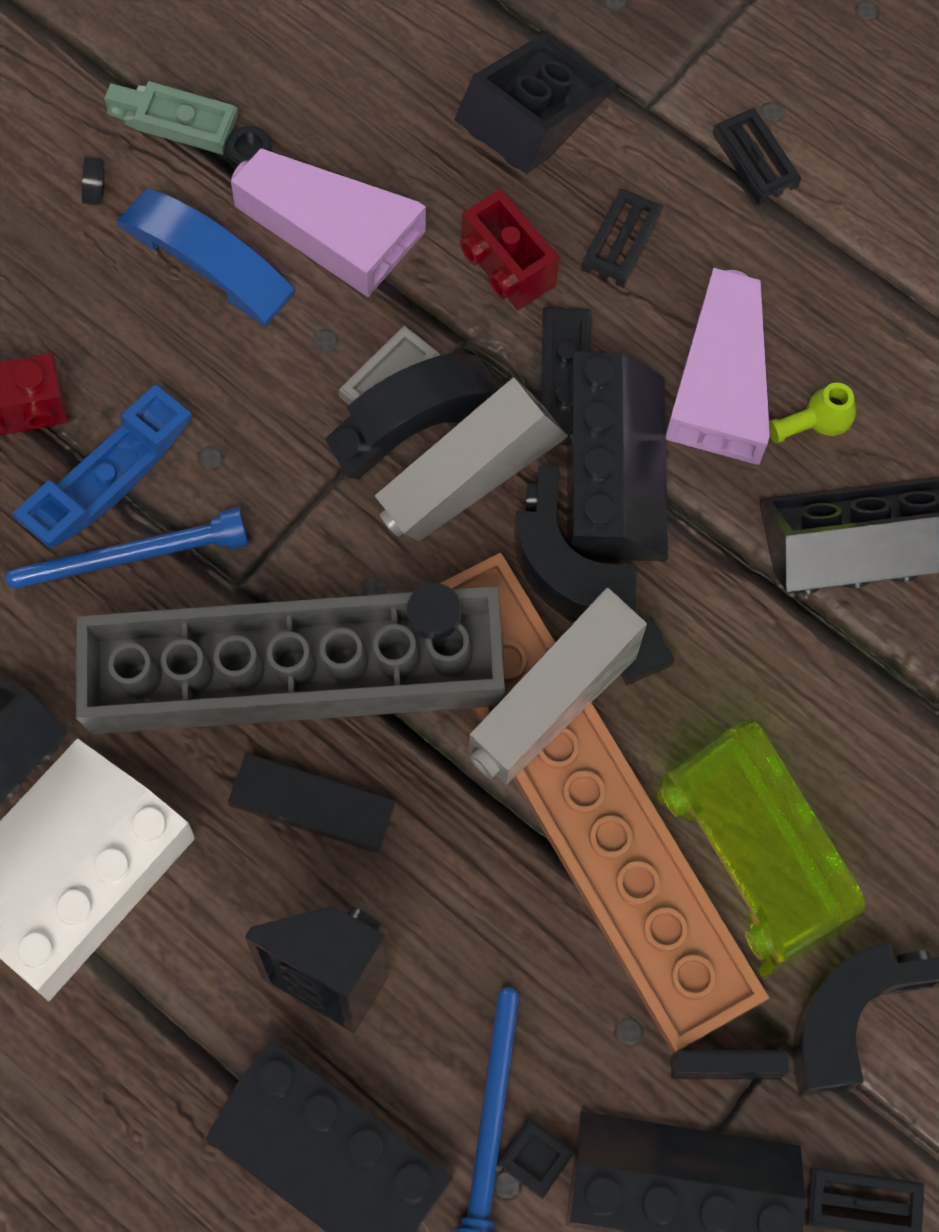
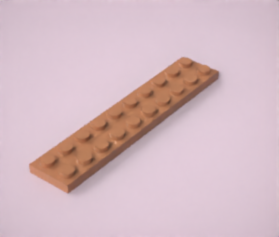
[440,552,769,1055]

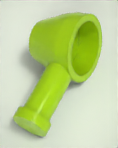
[769,382,857,444]

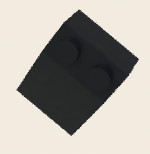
[454,32,616,174]

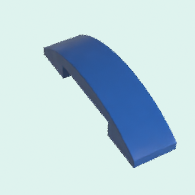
[116,189,295,327]
[12,384,192,548]

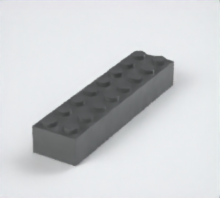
[76,586,506,734]

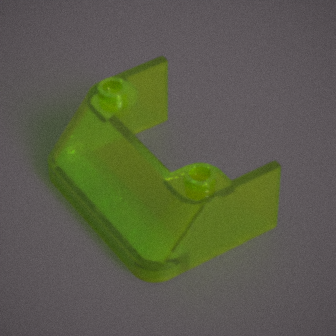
[656,719,866,979]

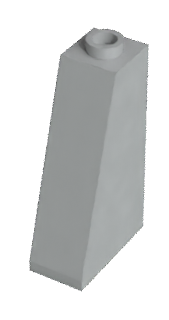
[375,377,568,542]
[469,588,647,785]

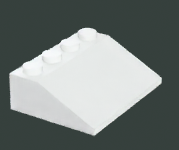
[0,738,195,1002]

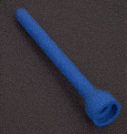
[5,507,249,589]
[454,986,519,1232]

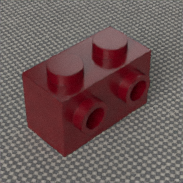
[459,189,560,311]
[0,353,68,436]

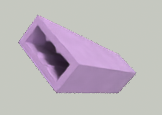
[231,149,426,297]
[666,268,770,465]

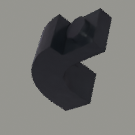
[325,353,500,479]
[514,466,637,621]
[793,942,939,1097]

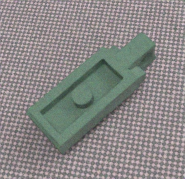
[104,81,238,155]

